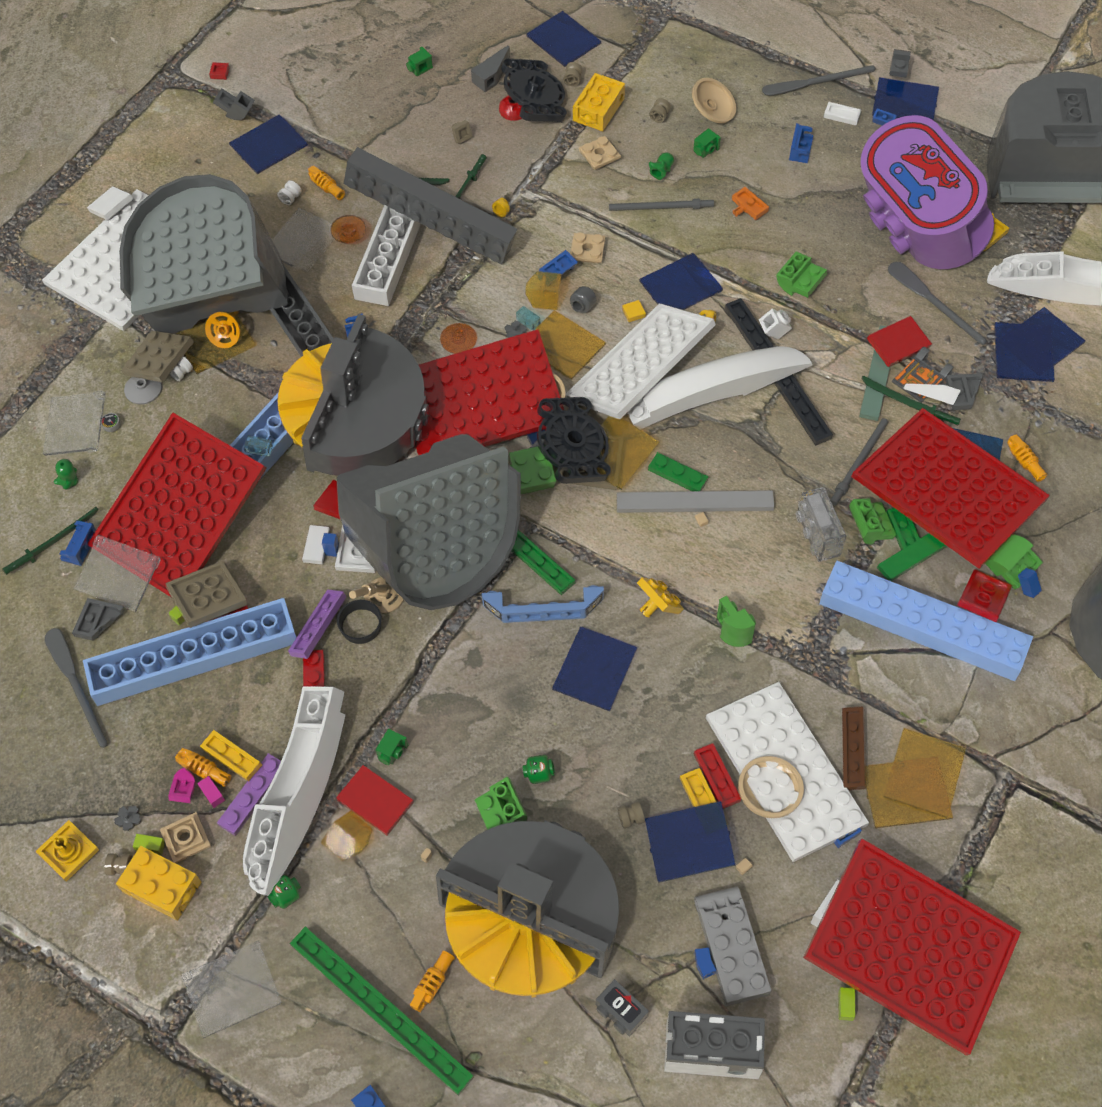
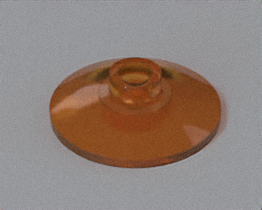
[331,215,366,243]
[440,323,477,354]

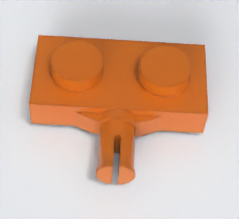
[732,187,769,220]

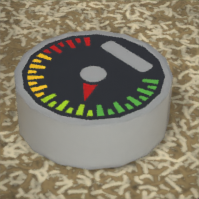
[100,413,121,432]

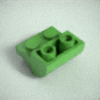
[776,251,827,298]
[849,498,896,545]
[985,535,1043,590]
[717,596,756,647]
[475,777,528,830]

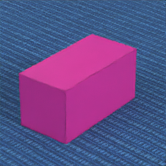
[197,776,225,808]

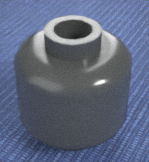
[570,286,597,313]

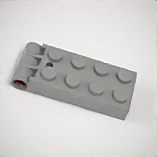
[694,886,771,1006]

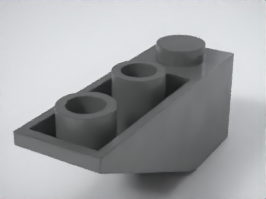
[471,45,510,92]

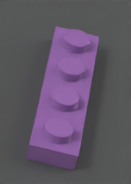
[288,589,346,659]
[217,753,281,836]

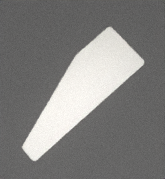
[904,384,960,405]

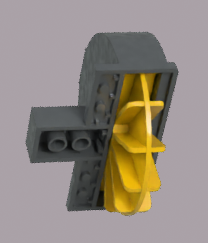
[278,314,429,476]
[436,820,619,998]

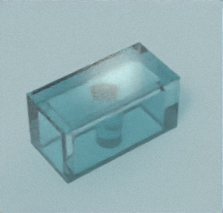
[516,306,541,331]
[244,435,273,456]

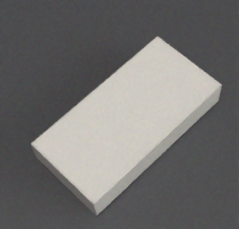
[824,102,861,125]
[302,525,330,564]

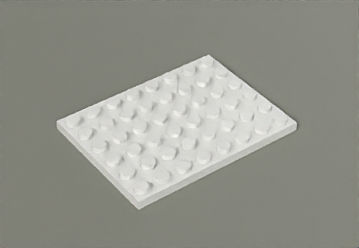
[42,189,148,331]

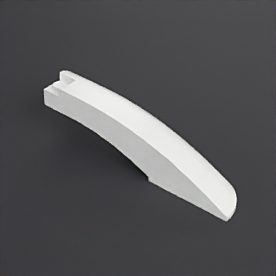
[987,252,1102,306]
[627,346,812,431]
[243,687,345,896]

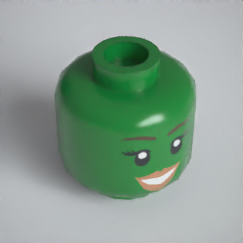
[522,755,555,784]
[267,875,301,909]

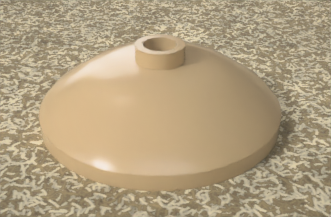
[692,78,736,123]
[738,756,804,818]

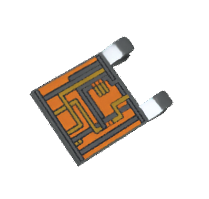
[892,347,953,403]

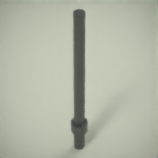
[609,198,714,211]
[829,418,889,506]

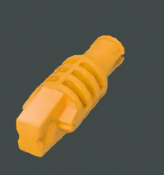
[308,166,345,200]
[1007,434,1047,482]
[175,748,232,787]
[410,950,455,1013]

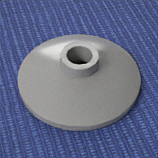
[124,377,162,405]

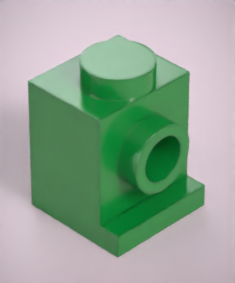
[406,47,433,76]
[693,128,721,158]
[376,729,409,765]

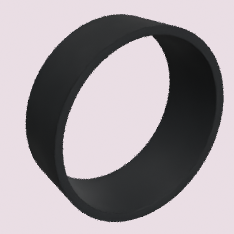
[337,599,382,644]

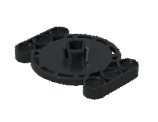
[501,58,567,122]
[537,397,611,484]

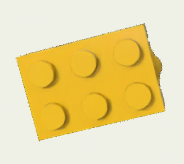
[573,73,625,131]
[116,846,202,921]

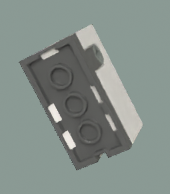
[664,1011,765,1079]

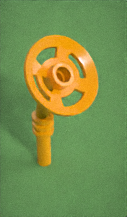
[205,311,240,348]

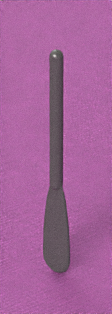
[762,65,876,96]
[888,262,987,345]
[45,628,108,748]

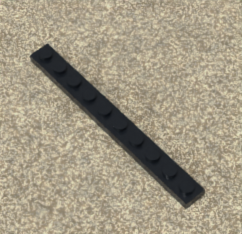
[725,298,833,446]

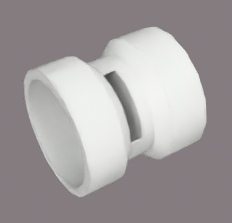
[277,180,302,205]
[170,356,193,381]

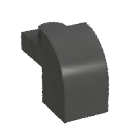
[889,49,911,78]
[213,88,255,120]

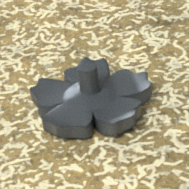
[504,320,527,338]
[114,806,141,831]

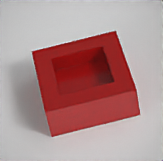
[209,62,230,80]

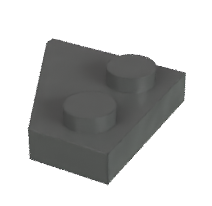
[945,373,983,410]
[72,598,126,641]

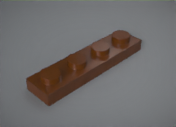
[842,706,867,790]

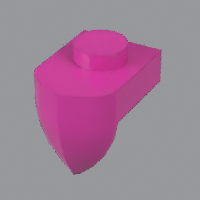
[168,768,195,803]

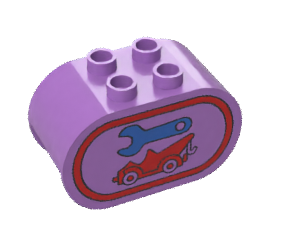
[861,115,994,269]

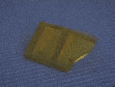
[525,271,561,310]
[321,811,373,862]

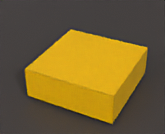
[622,300,646,322]

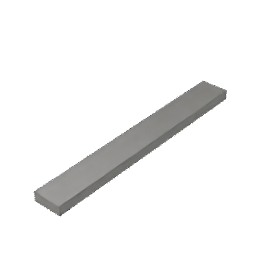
[617,491,774,513]

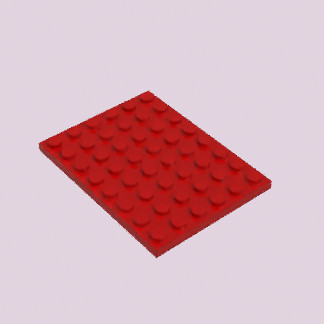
[415,329,564,456]
[851,408,1050,569]
[87,412,267,598]
[803,838,1021,1056]

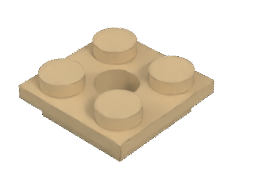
[579,136,621,170]
[570,232,605,263]
[160,812,211,863]

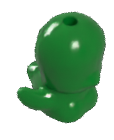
[649,152,674,180]
[54,459,78,490]

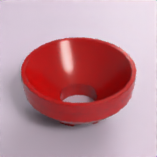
[499,95,529,121]

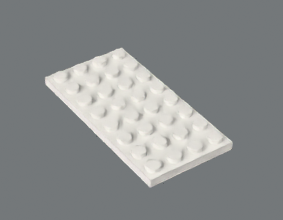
[566,303,716,419]
[706,682,869,862]

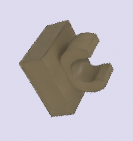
[451,120,473,144]

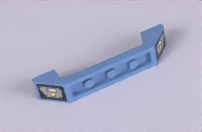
[482,585,604,623]

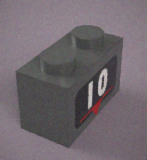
[596,979,649,1037]

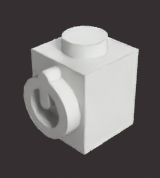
[759,309,792,339]

